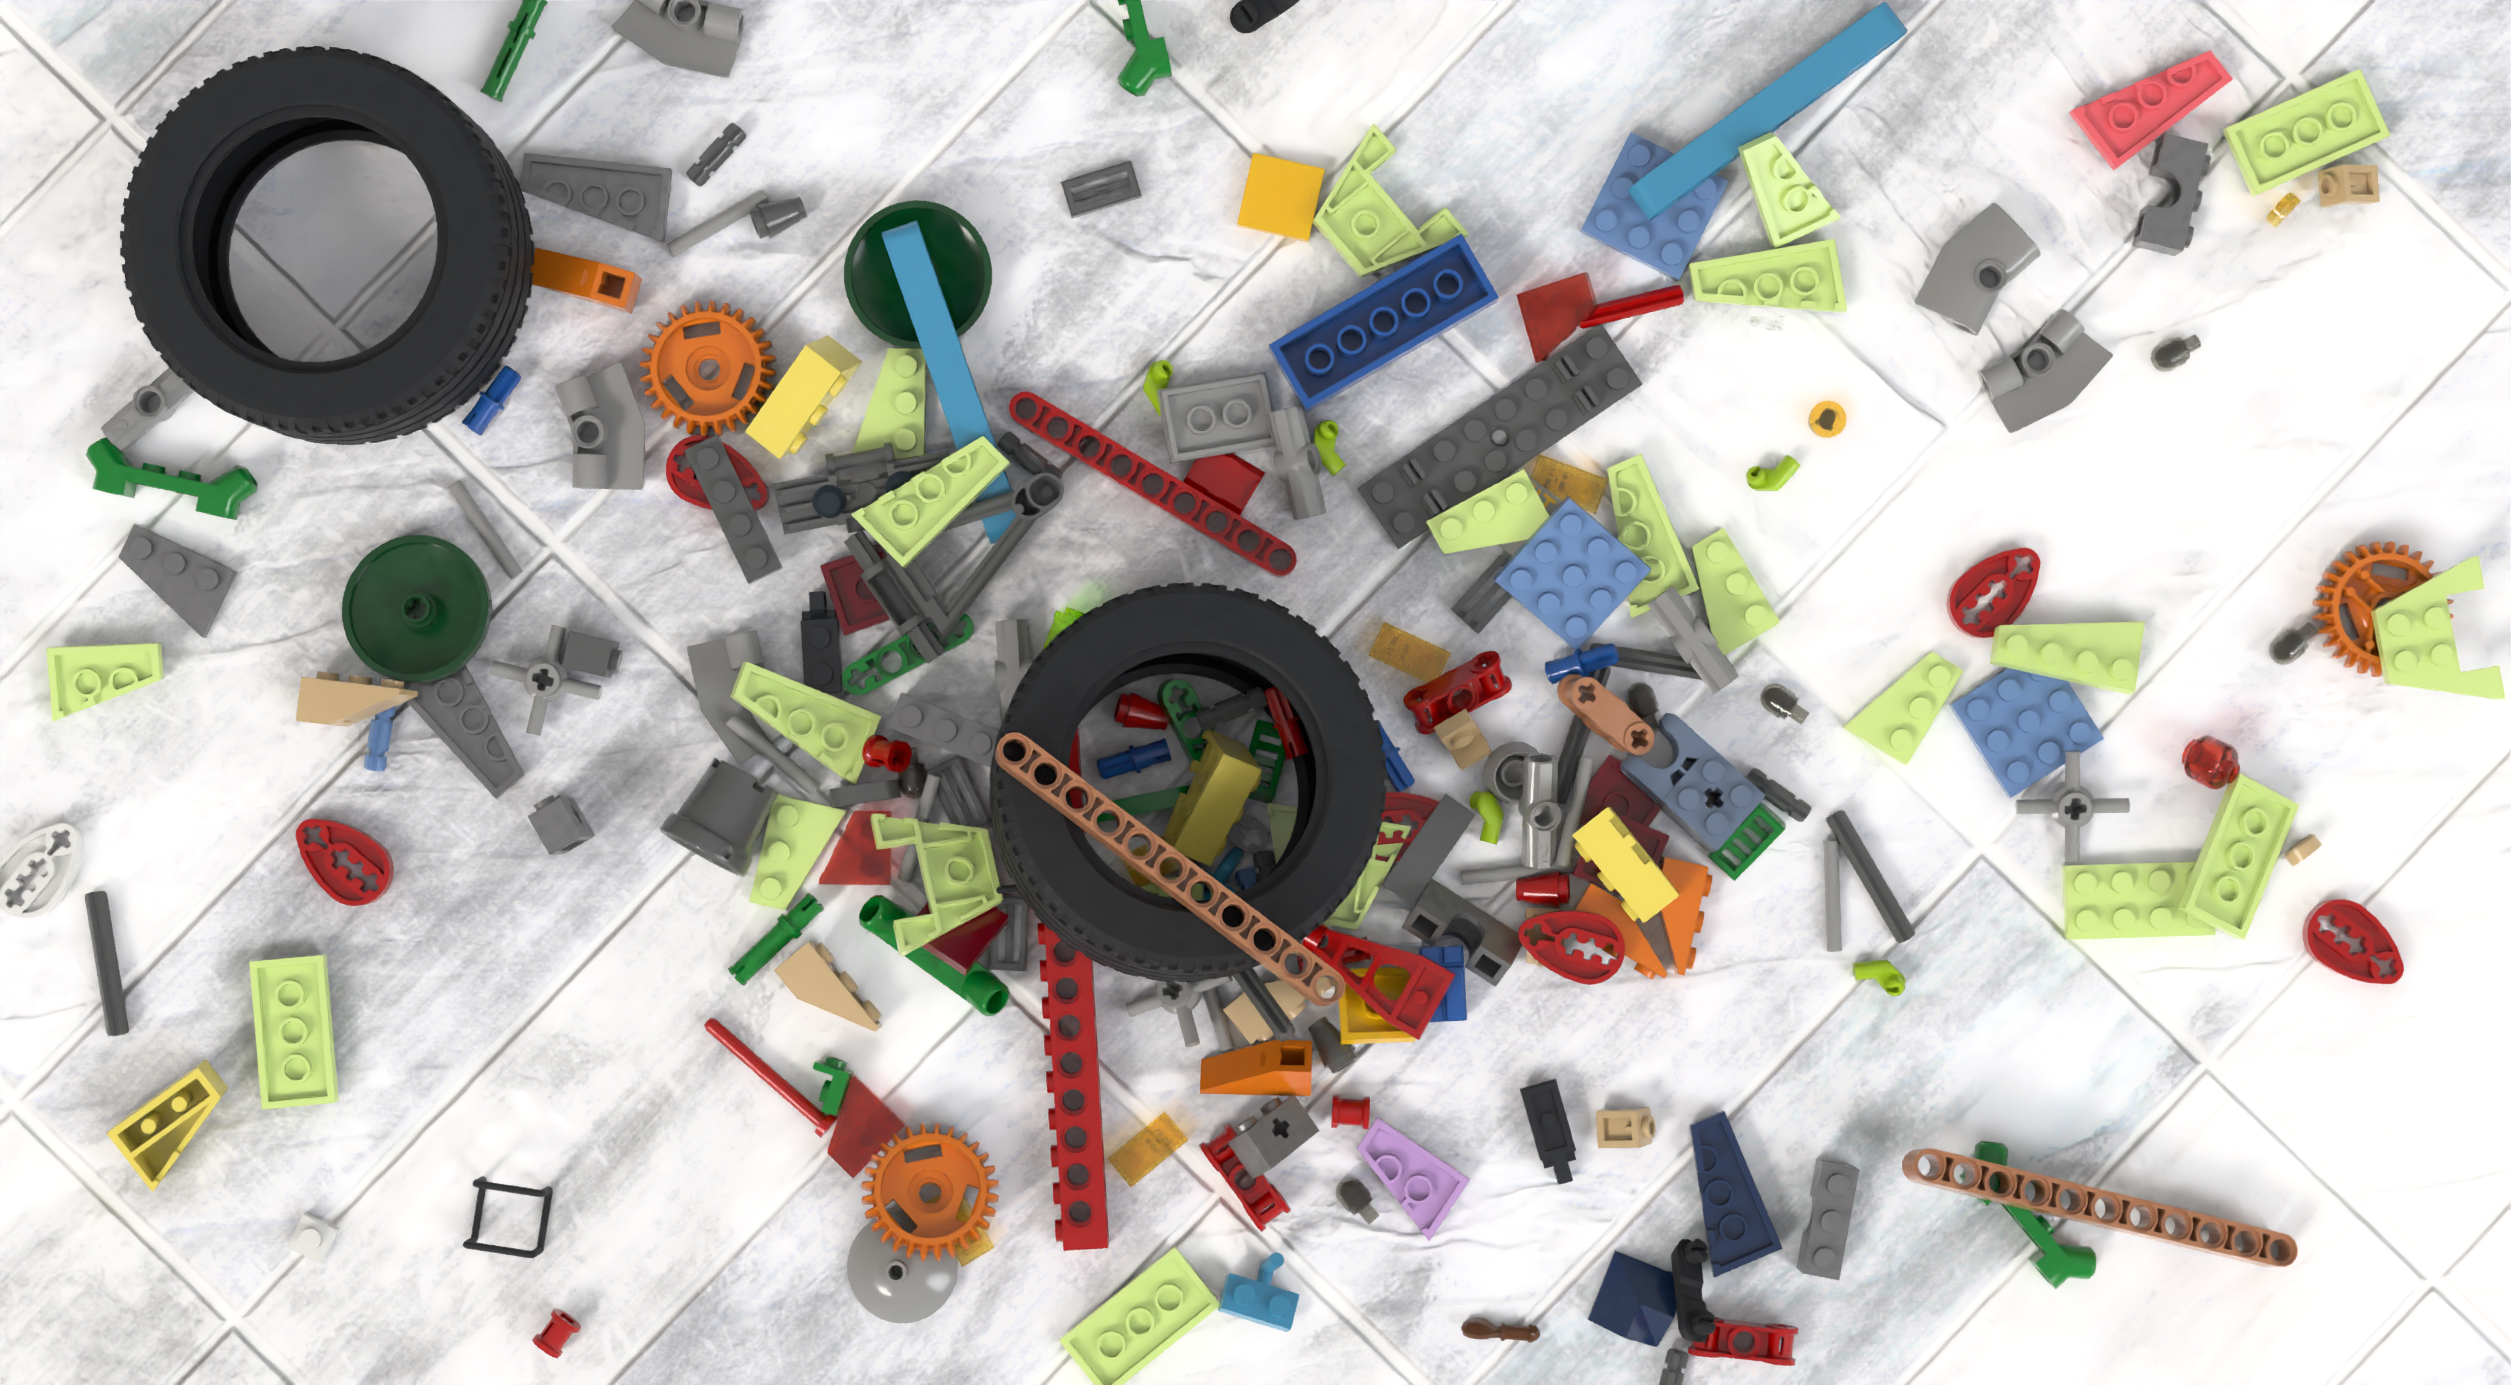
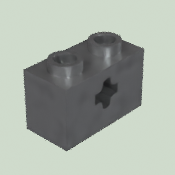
[528,795,595,855]
[1227,1094,1320,1179]

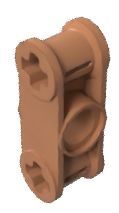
[1557,674,1655,755]

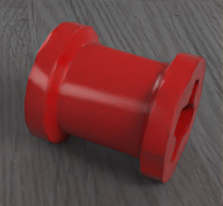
[862,735,912,773]
[1331,1095,1370,1130]
[532,1308,581,1359]

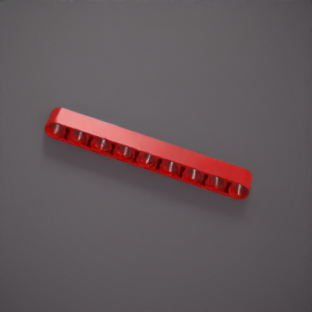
[1009,391,1297,578]

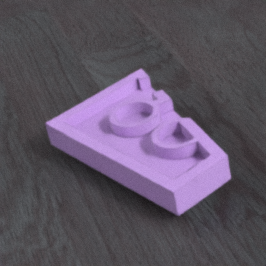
[1356,1117,1470,1241]

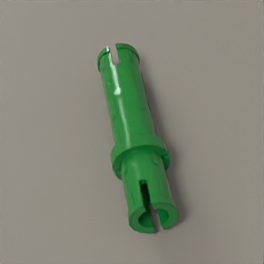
[480,0,548,102]
[728,892,825,986]

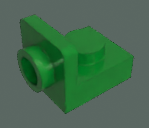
[812,1056,854,1116]

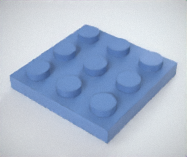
[1580,132,1729,281]
[1494,496,1651,650]
[1949,668,2104,798]

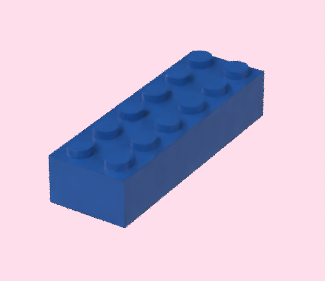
[1269,233,1499,413]

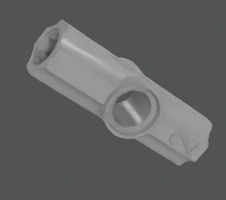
[101,368,194,453]
[1269,405,1327,520]
[1647,586,1739,695]
[995,619,1033,725]
[1518,753,1562,869]

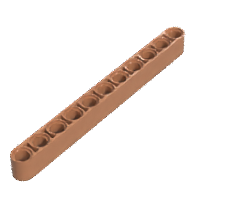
[995,732,1345,1006]
[1902,1148,2298,1267]

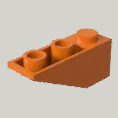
[531,248,642,314]
[1659,857,1713,976]
[1572,882,1667,980]
[1200,1040,1312,1096]

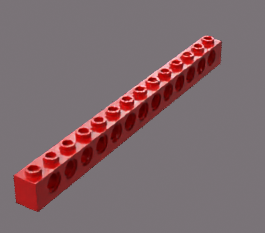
[1037,728,1109,1251]

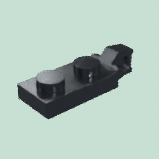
[800,591,843,693]
[1519,1079,1576,1185]

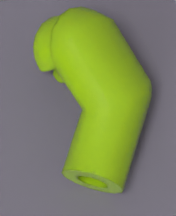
[1143,359,1173,417]
[1312,420,1347,476]
[1746,454,1801,491]
[1469,791,1504,845]
[1853,959,1905,996]

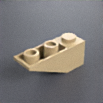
[296,671,418,727]
[774,940,882,1031]
[1223,977,1334,1044]

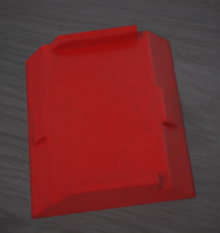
[1183,453,1266,516]

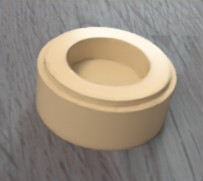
[2284,834,2322,867]

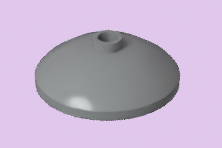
[847,1211,958,1323]

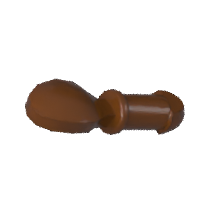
[1461,1317,1540,1343]

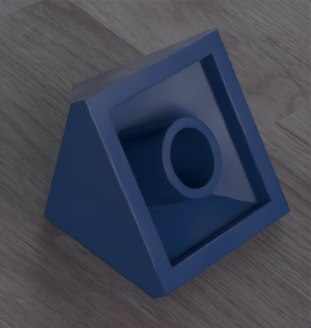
[1588,1250,1676,1347]

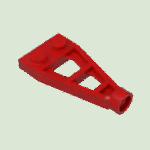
[1302,924,1456,1040]

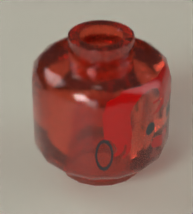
[2182,735,2240,789]

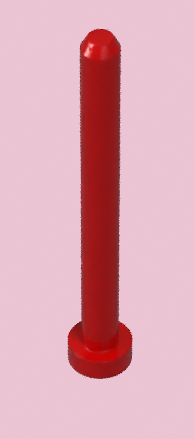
[704,1018,838,1138]

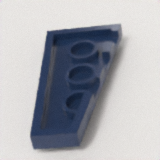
[1689,1110,1783,1277]

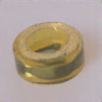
[2266,192,2301,228]
[1808,401,1847,439]

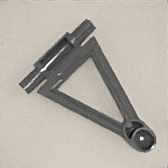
[844,473,1064,664]

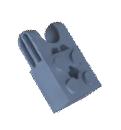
[1620,713,1766,853]

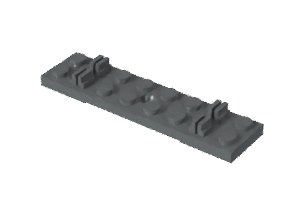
[1357,324,1642,550]

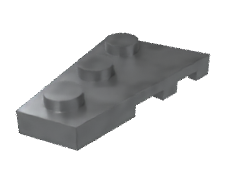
[118,524,237,638]

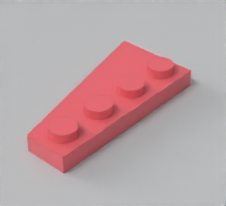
[2069,50,2233,171]

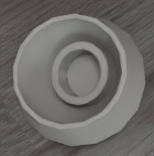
[1483,741,1539,804]

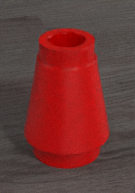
[1114,692,1169,731]
[1516,871,1570,908]

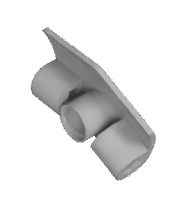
[612,0,745,78]
[1914,203,2041,336]
[1978,308,2113,433]
[555,362,645,490]
[687,630,783,764]

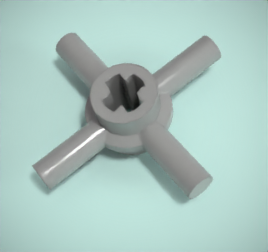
[490,625,602,736]
[2015,750,2130,862]
[1126,975,1233,1047]

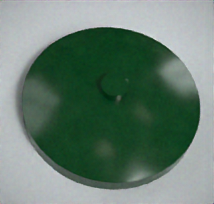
[844,200,992,349]
[342,535,492,683]

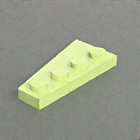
[1688,239,1847,313]
[851,436,1010,568]
[1607,454,1700,618]
[1990,621,2145,695]
[730,662,881,785]

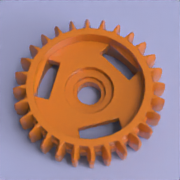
[640,300,777,437]
[2312,541,2454,677]
[862,1123,999,1262]

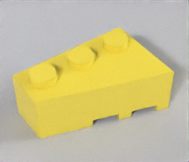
[745,335,862,459]
[1163,729,1262,866]
[1572,807,1680,923]
[106,1059,228,1192]

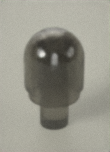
[2150,334,2201,372]
[2269,622,2318,665]
[1625,682,1660,732]
[1760,683,1809,725]
[898,747,928,799]
[1336,1177,1380,1225]

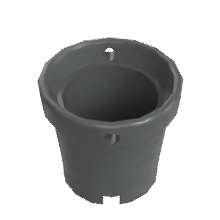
[660,758,779,877]

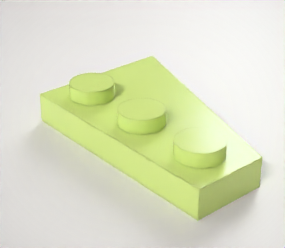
[1738,132,1841,249]
[852,348,926,460]
[1426,469,1549,554]
[1690,528,1780,655]
[46,642,164,721]
[1841,652,1964,765]
[749,795,847,910]

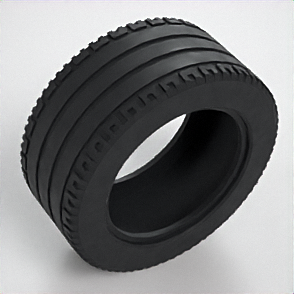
[120,46,535,445]
[989,582,1387,982]

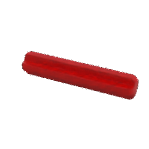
[1576,285,1684,329]

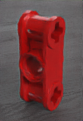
[1403,651,1513,735]
[1199,1123,1292,1232]
[1687,1317,1799,1366]

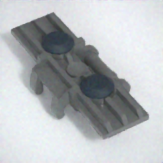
[773,442,950,535]

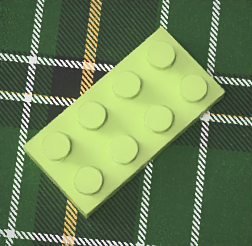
[2222,69,2391,197]
[2178,773,2299,940]
[2062,861,2216,940]
[249,954,339,1110]
[1059,1246,1220,1385]

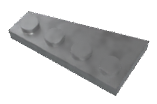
[520,153,673,243]
[404,665,525,799]

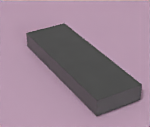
[1382,793,1476,906]

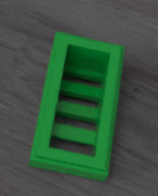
[1247,719,1286,804]
[1707,801,1786,881]

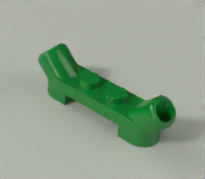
[1117,0,1172,97]
[86,437,258,520]
[859,895,1010,1017]
[1959,1141,2097,1290]

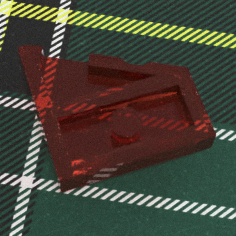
[1516,272,1598,363]
[819,811,892,885]
[827,1075,906,1178]

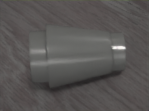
[749,197,807,239]
[1308,1017,1357,1074]

